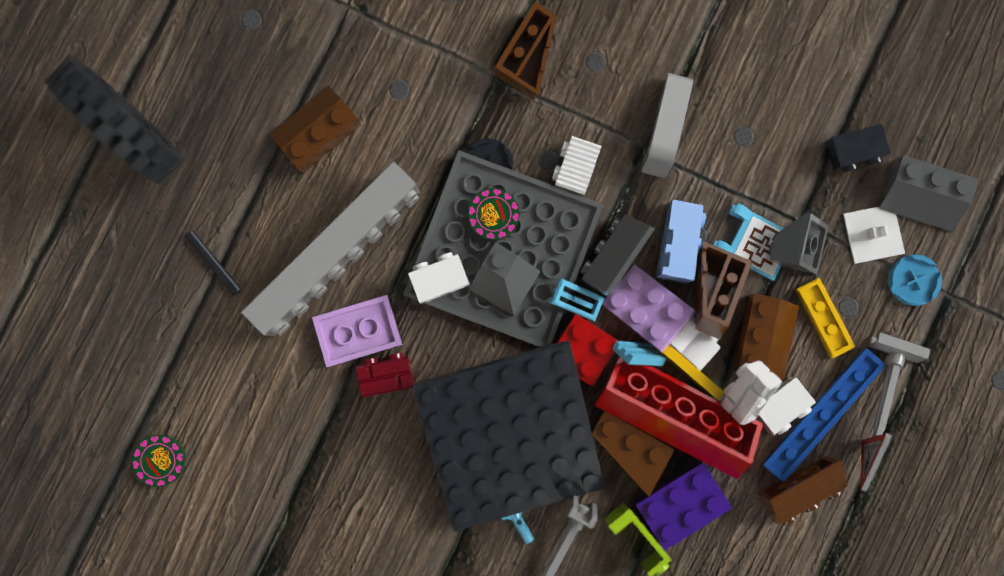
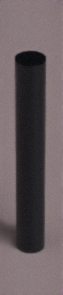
[185,230,242,296]

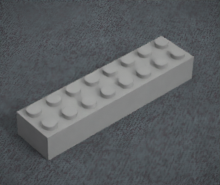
[241,162,420,336]

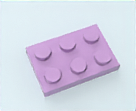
[602,265,696,353]
[312,295,402,367]

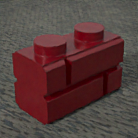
[356,352,415,398]

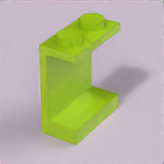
[604,502,671,576]

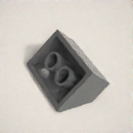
[879,155,979,232]
[579,215,654,298]

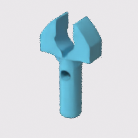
[502,512,534,544]

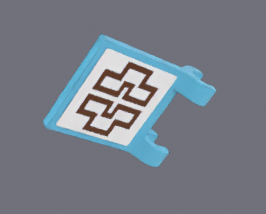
[713,203,784,281]

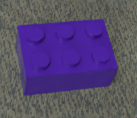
[633,460,732,551]

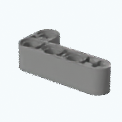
[641,73,693,179]

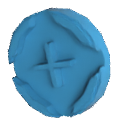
[888,254,942,306]

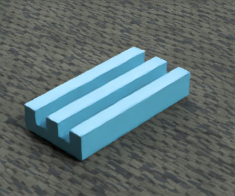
[548,278,604,322]
[612,341,667,366]

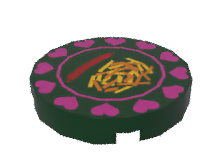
[468,188,520,241]
[132,435,186,487]

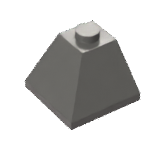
[769,213,829,275]
[469,242,540,316]

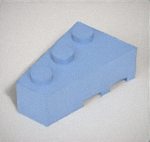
[655,200,706,284]

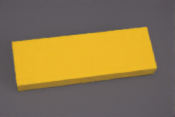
[795,278,855,359]
[655,344,724,401]

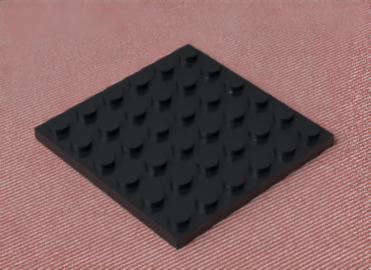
[412,340,605,531]

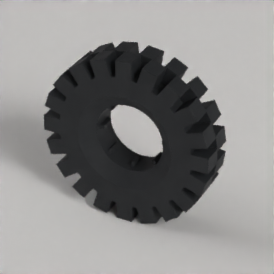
[44,55,184,184]

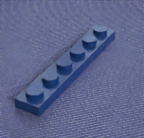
[762,348,886,483]

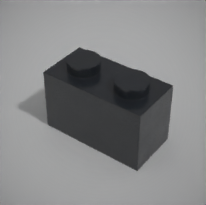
[825,124,891,173]

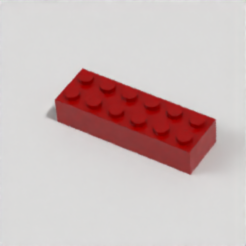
[595,356,763,479]

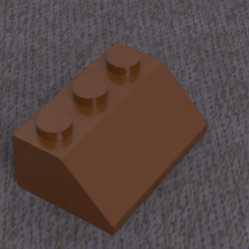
[270,86,362,174]
[732,293,799,382]
[758,456,848,526]

